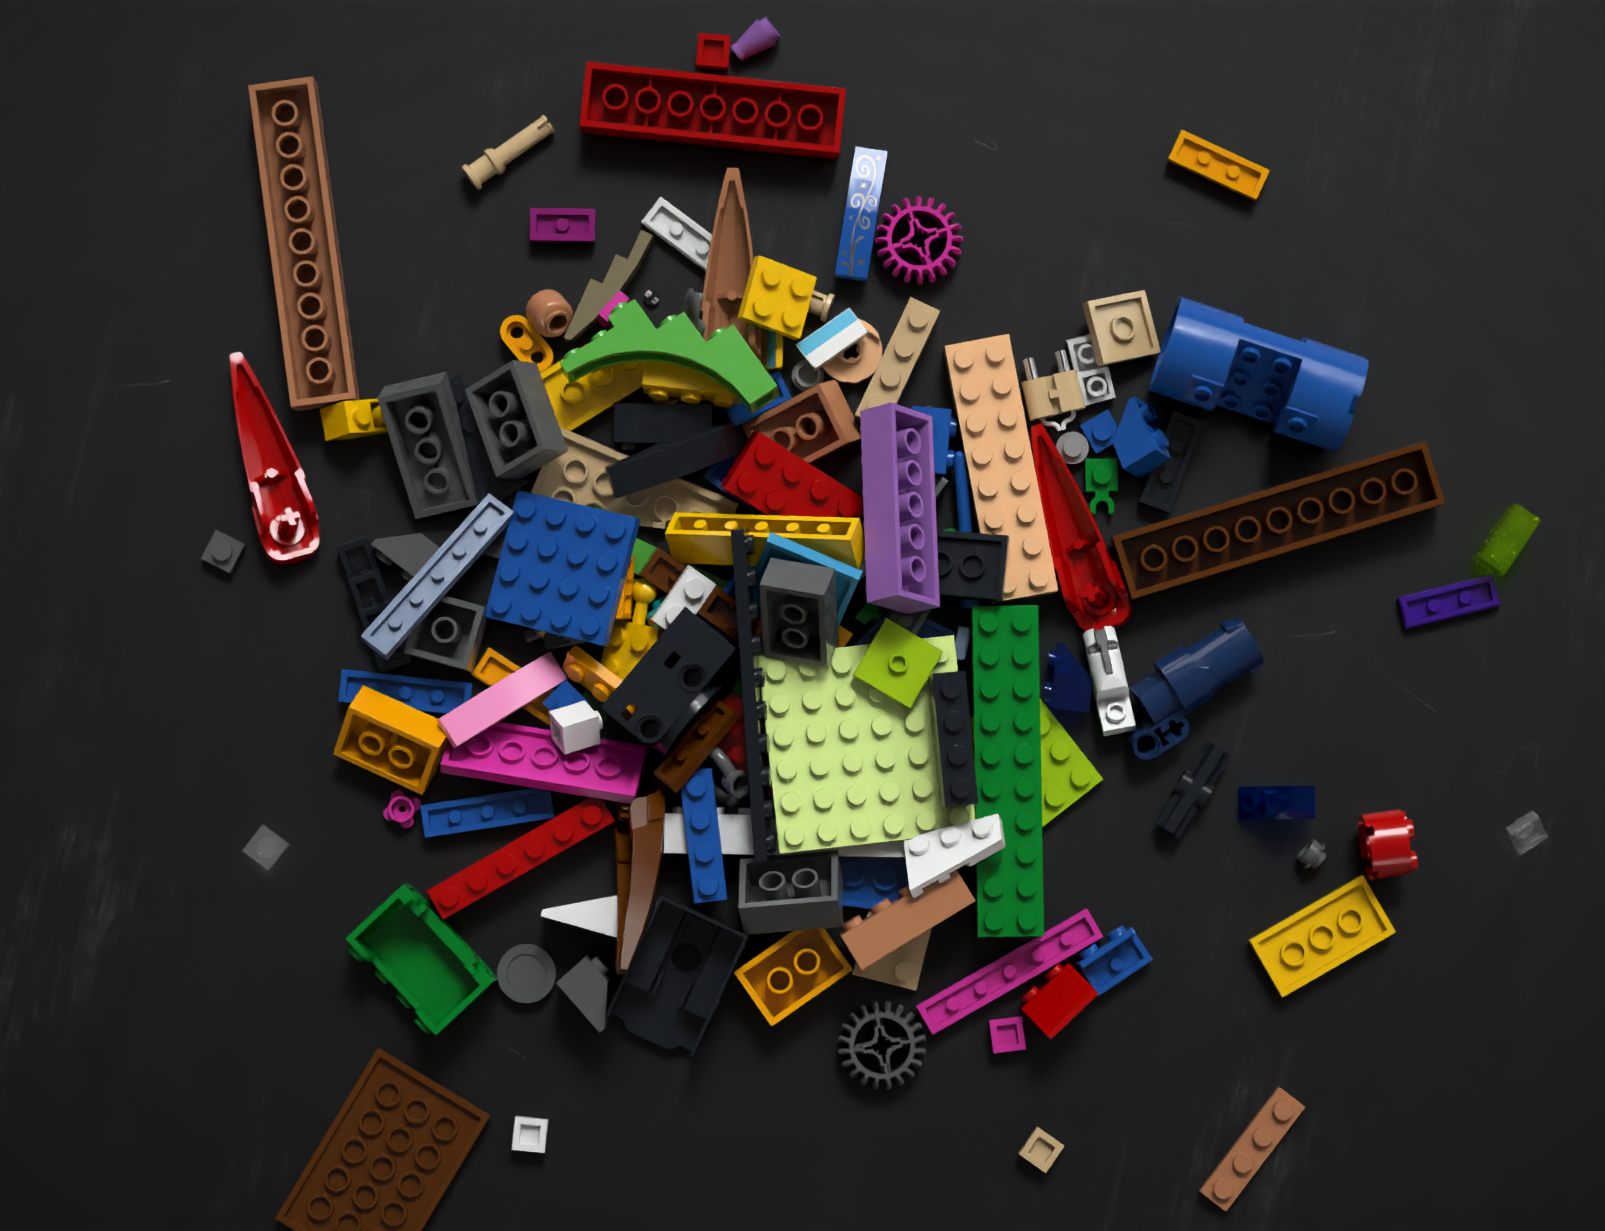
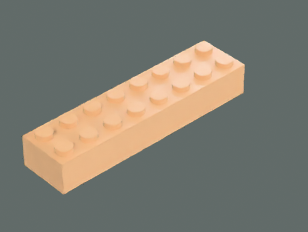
[943,334,1058,605]

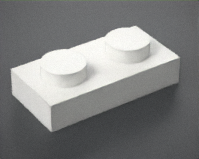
[650,565,717,630]

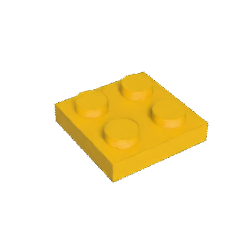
[737,255,817,340]

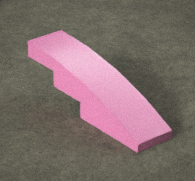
[437,652,568,748]

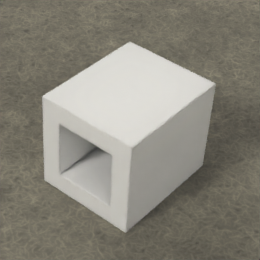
[549,700,603,754]

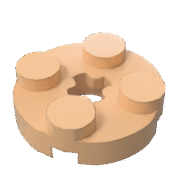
[822,319,882,384]

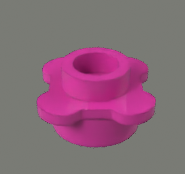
[383,790,421,828]

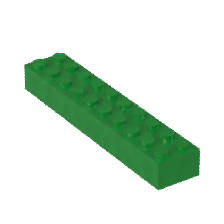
[971,605,1044,937]

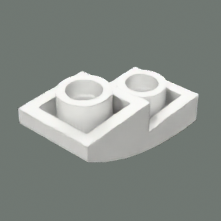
[1066,334,1116,406]

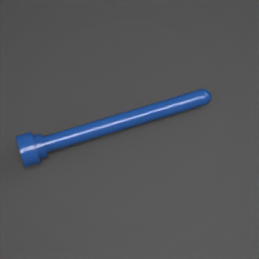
[953,451,985,609]

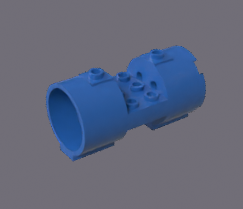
[1149,296,1369,452]

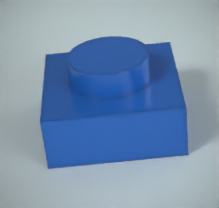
[1079,410,1118,455]
[543,679,589,711]

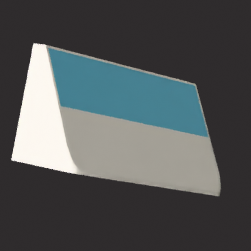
[796,308,868,372]

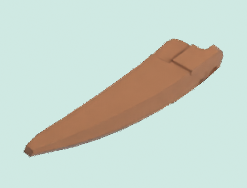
[700,168,761,362]

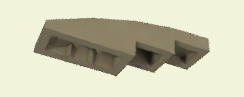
[564,230,654,344]

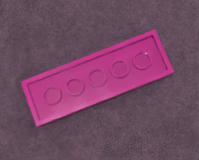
[440,722,648,804]

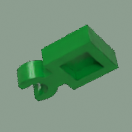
[1084,458,1118,515]

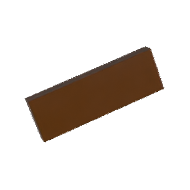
[653,698,740,793]

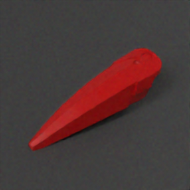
[230,352,320,565]
[1031,423,1132,631]

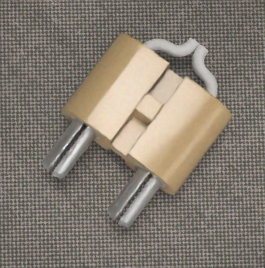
[1021,350,1086,431]

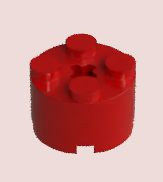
[1358,809,1418,880]

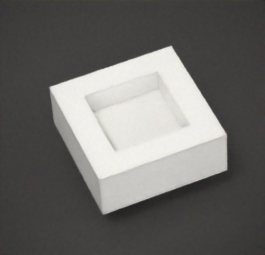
[512,1116,549,1153]

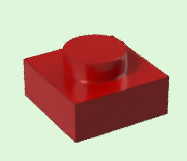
[696,33,731,70]

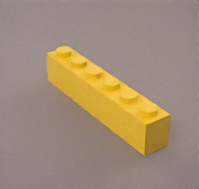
[665,512,865,569]

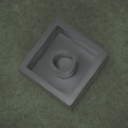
[404,596,489,673]

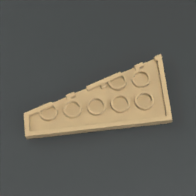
[531,427,739,529]

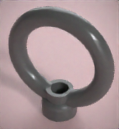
[697,746,749,808]

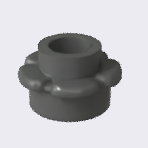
[1297,839,1327,869]

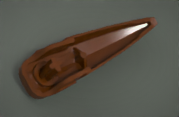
[614,778,665,974]

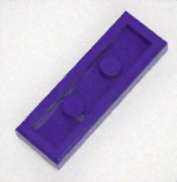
[1397,574,1501,629]

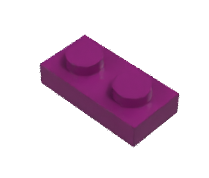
[530,208,596,243]

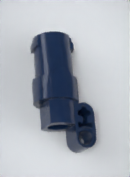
[1124,617,1264,760]

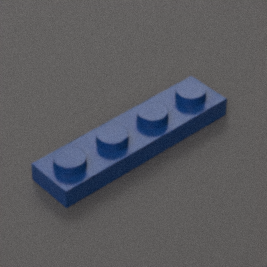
[338,669,473,714]
[681,768,728,903]
[420,788,555,838]

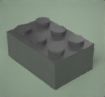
[465,360,568,480]
[759,558,838,668]
[738,851,843,935]

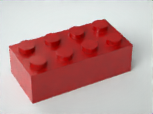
[719,431,864,518]

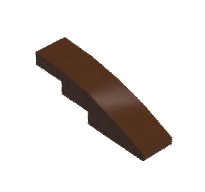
[638,547,762,643]

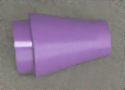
[731,16,781,62]

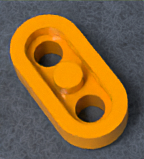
[500,315,554,373]

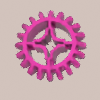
[875,196,963,285]

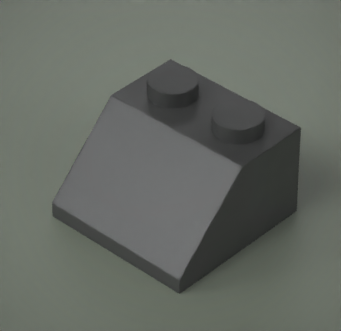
[556,955,611,1033]

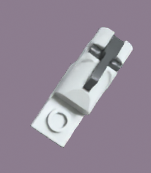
[1083,626,1136,736]

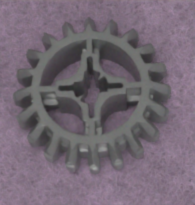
[838,1001,926,1090]

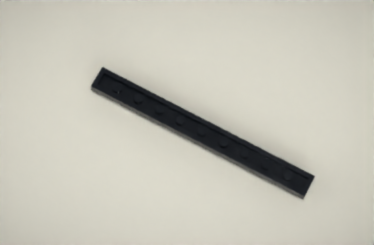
[731,528,777,862]

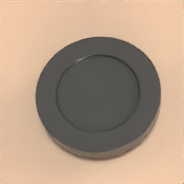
[497,944,556,1003]

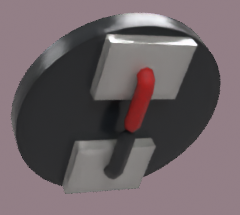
[644,289,660,306]

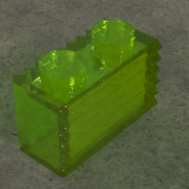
[1473,504,1541,576]

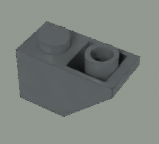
[372,533,440,581]

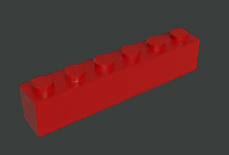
[427,797,616,919]

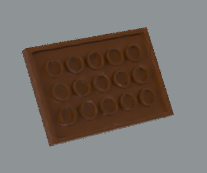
[275,1048,491,1231]

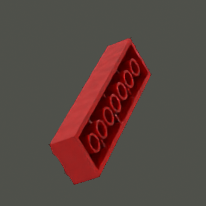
[579,61,846,160]

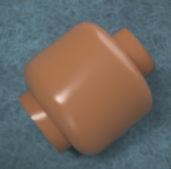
[526,289,573,338]

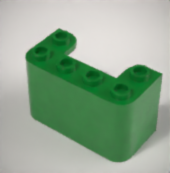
[345,883,498,1035]

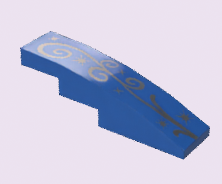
[834,147,888,282]

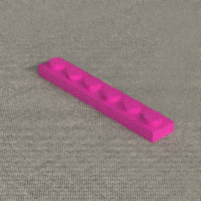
[916,908,1103,1035]

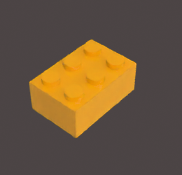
[333,685,448,795]
[734,928,853,1027]

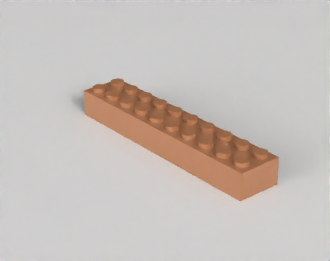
[248,76,360,411]

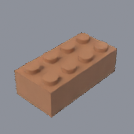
[839,869,975,970]

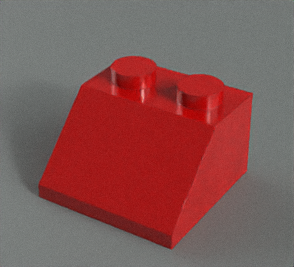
[1020,963,1099,1039]

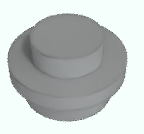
[792,359,824,391]
[1056,432,1089,464]

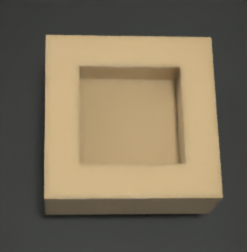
[1018,1126,1064,1173]

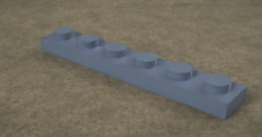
[361,494,514,660]

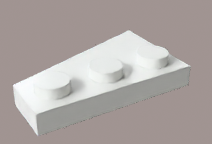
[903,814,1006,898]

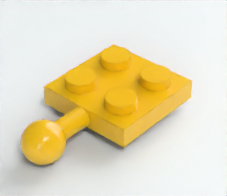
[601,579,665,680]

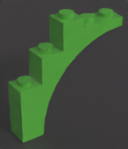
[560,299,779,414]

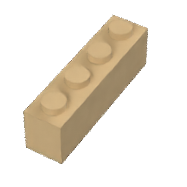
[854,297,940,422]

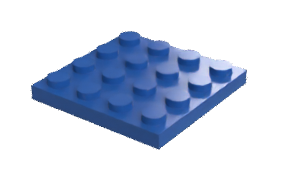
[485,490,641,647]

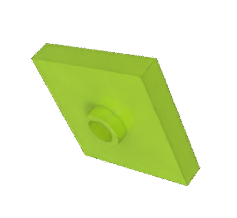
[852,618,943,709]

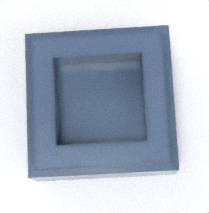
[955,626,971,662]

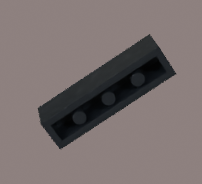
[928,671,978,809]

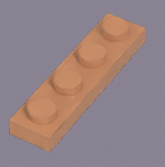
[1199,1086,1305,1211]

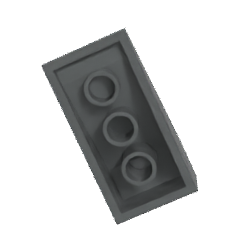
[377,372,478,519]

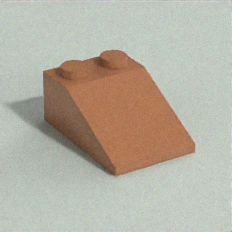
[742,380,861,464]

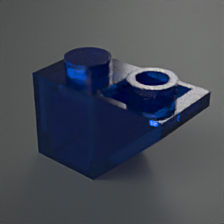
[1043,643,1093,714]
[1239,786,1315,820]

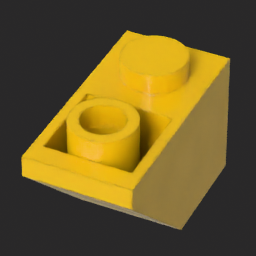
[320,399,388,441]

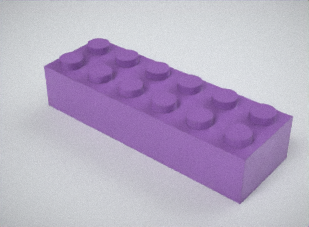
[860,402,940,614]

